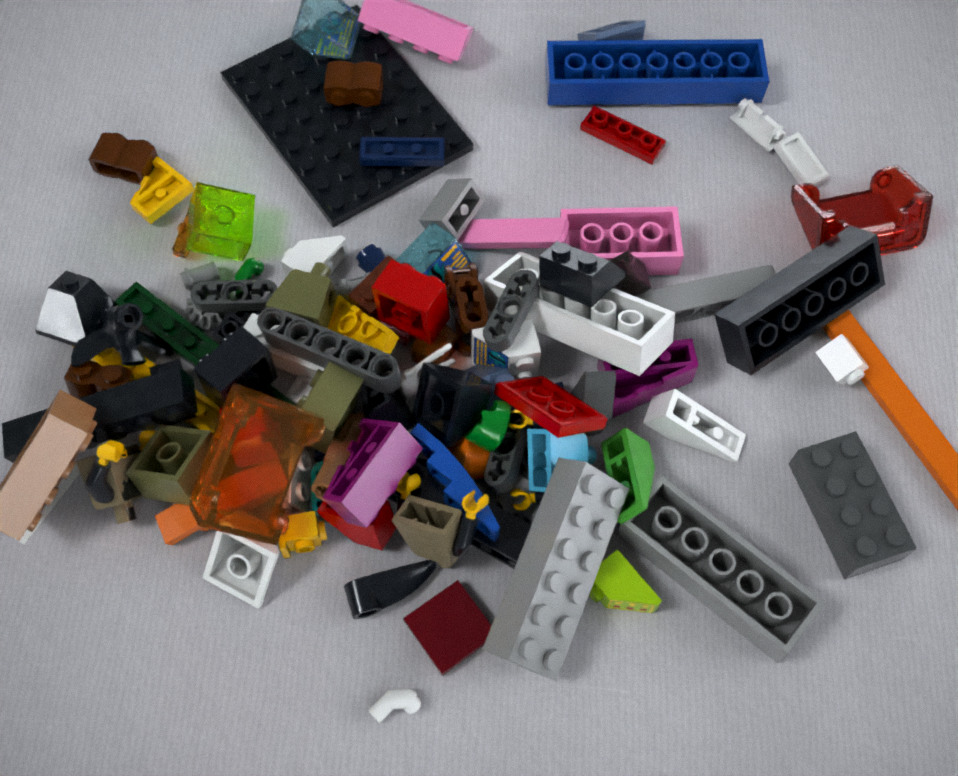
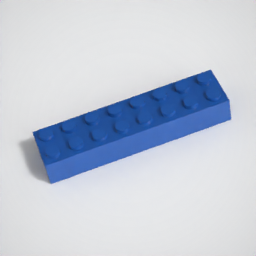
[545,39,770,105]

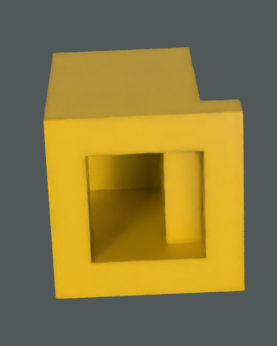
[276,511,327,559]

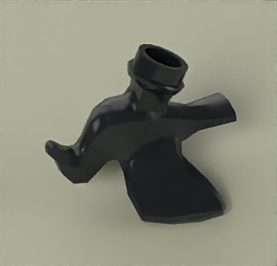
[71,296,173,367]

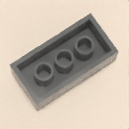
[788,431,917,580]

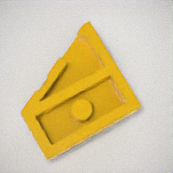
[130,156,194,224]

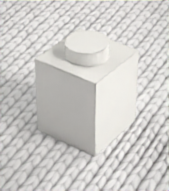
[816,334,869,385]

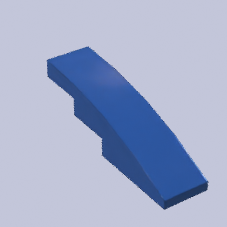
[410,423,500,542]

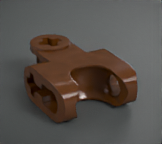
[444,263,488,356]

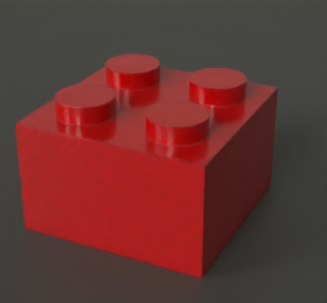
[371,259,450,345]

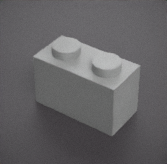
[418,178,486,241]

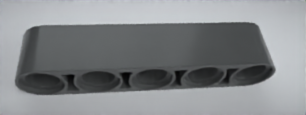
[257,307,402,394]

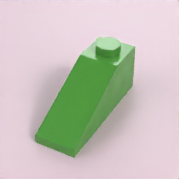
[601,427,655,524]

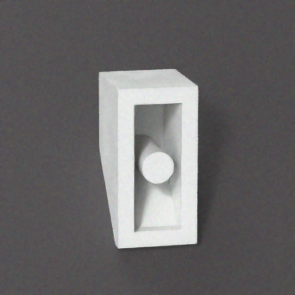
[281,235,349,277]

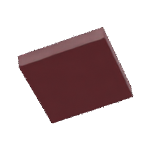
[403,580,491,676]

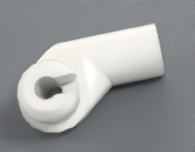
[368,688,421,724]

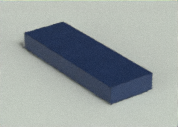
[359,137,445,166]

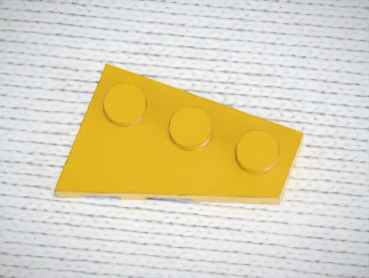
[328,295,399,360]

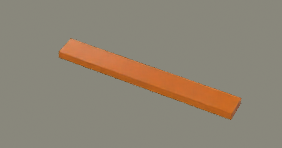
[822,310,958,511]

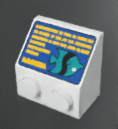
[471,319,541,380]

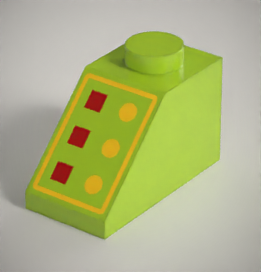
[589,549,662,613]

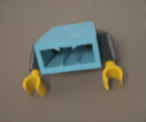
[509,409,597,511]

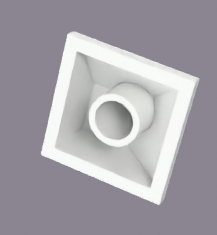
[202,510,279,609]

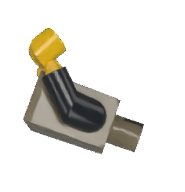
[76,430,156,524]
[392,472,489,568]

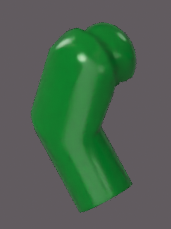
[234,258,264,299]

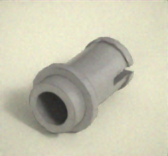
[180,261,220,290]

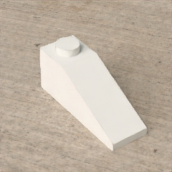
[643,389,746,462]

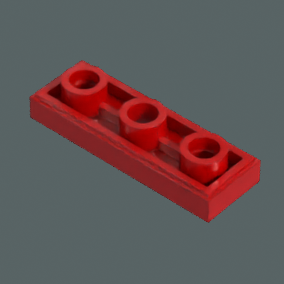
[580,105,666,165]

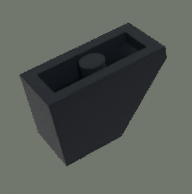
[361,371,413,431]

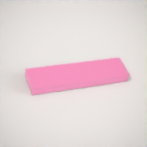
[453,218,569,249]

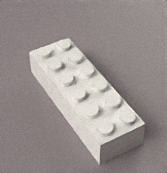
[484,251,675,376]

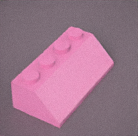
[358,0,474,64]

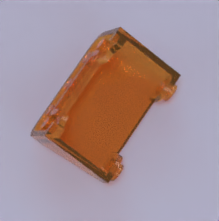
[189,384,325,546]

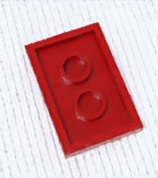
[494,376,608,438]

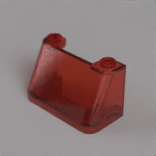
[791,165,934,255]

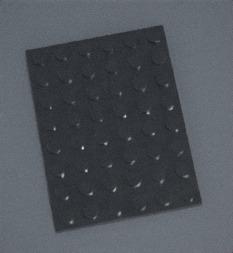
[220,4,474,227]

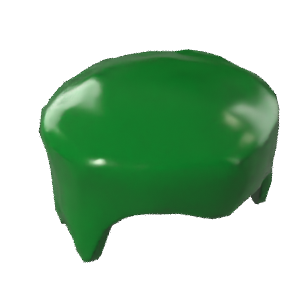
[465,401,511,452]

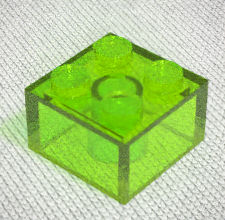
[185,182,255,261]

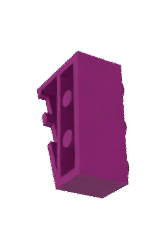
[597,338,699,418]
[322,418,423,528]

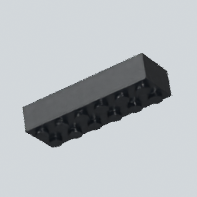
[714,225,885,375]

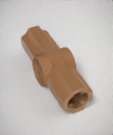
[311,412,364,501]

